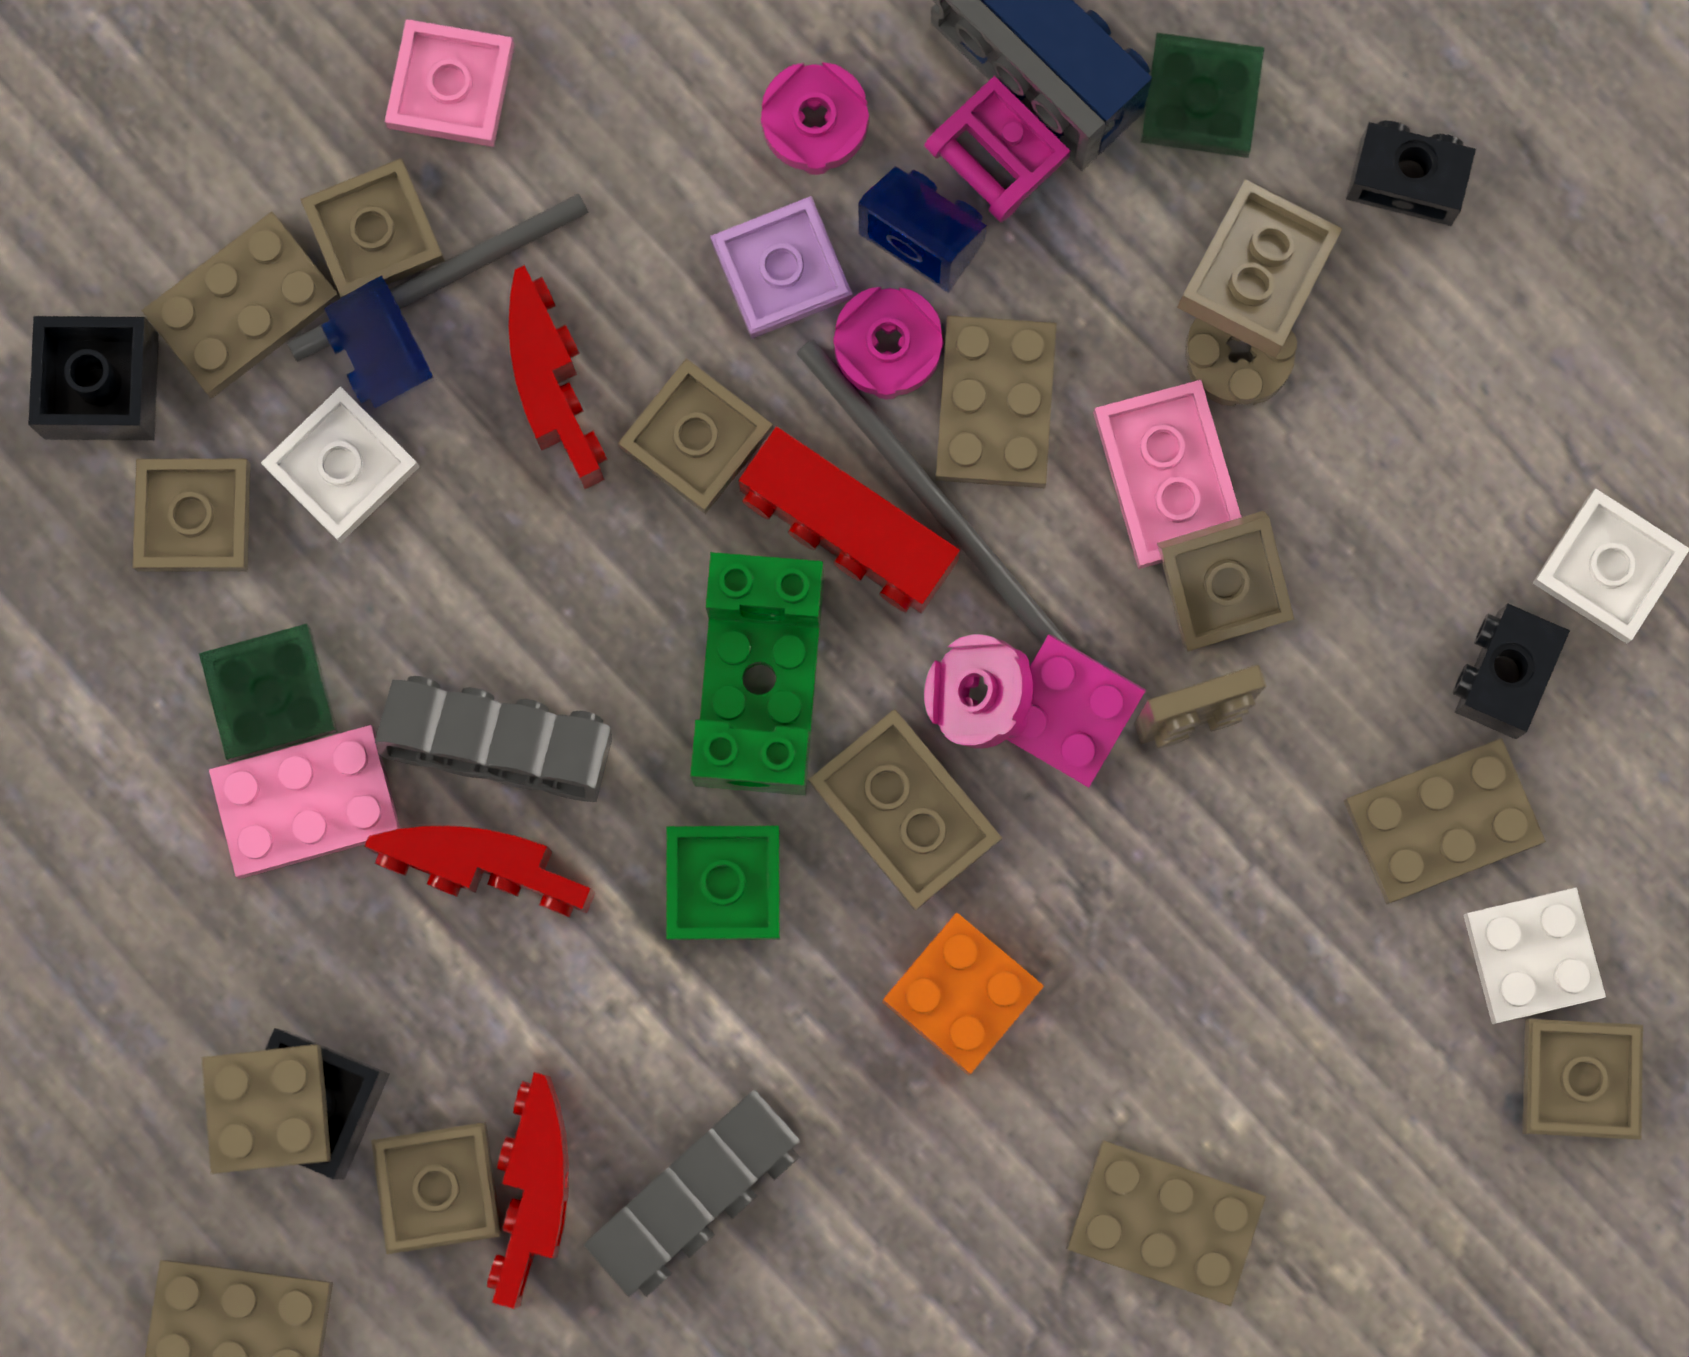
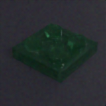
[1140,32,1265,158]
[199,623,338,763]

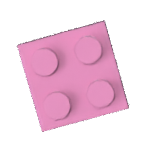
[385,19,514,147]

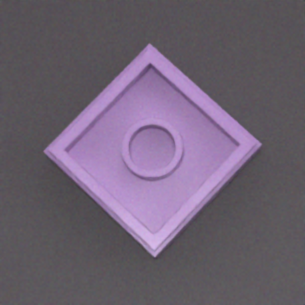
[710,196,852,339]

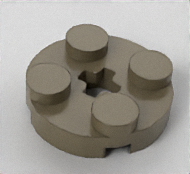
[1185,318,1297,406]

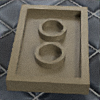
[1177,179,1342,358]
[141,211,341,399]
[935,315,1057,488]
[1134,664,1266,749]
[808,709,1002,911]
[1344,738,1546,905]
[1066,1140,1266,1306]
[145,1260,333,1357]

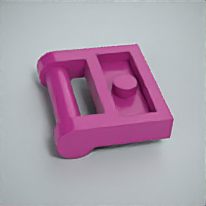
[924,76,1071,223]

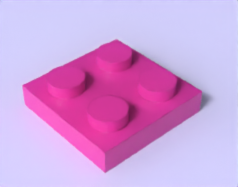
[1006,634,1146,788]

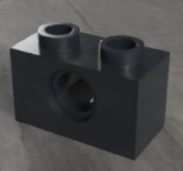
[1346,120,1476,226]
[1453,603,1570,739]

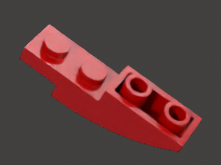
[508,265,608,489]
[364,826,595,918]
[487,1072,569,1309]

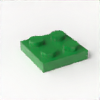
[666,826,780,940]

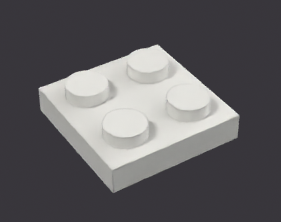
[261,386,420,543]
[1533,488,1689,644]
[1463,887,1606,1024]

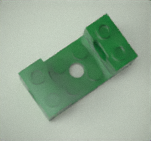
[690,552,824,796]

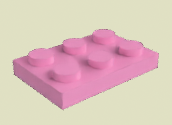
[1093,380,1241,569]
[209,725,400,879]

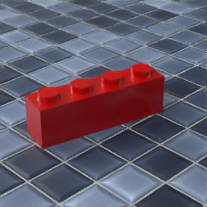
[738,426,960,614]

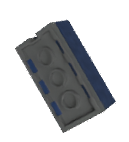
[931,0,1152,171]

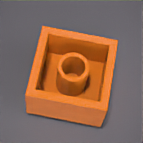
[883,912,1044,1076]

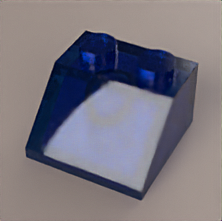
[858,166,987,293]
[321,275,436,409]

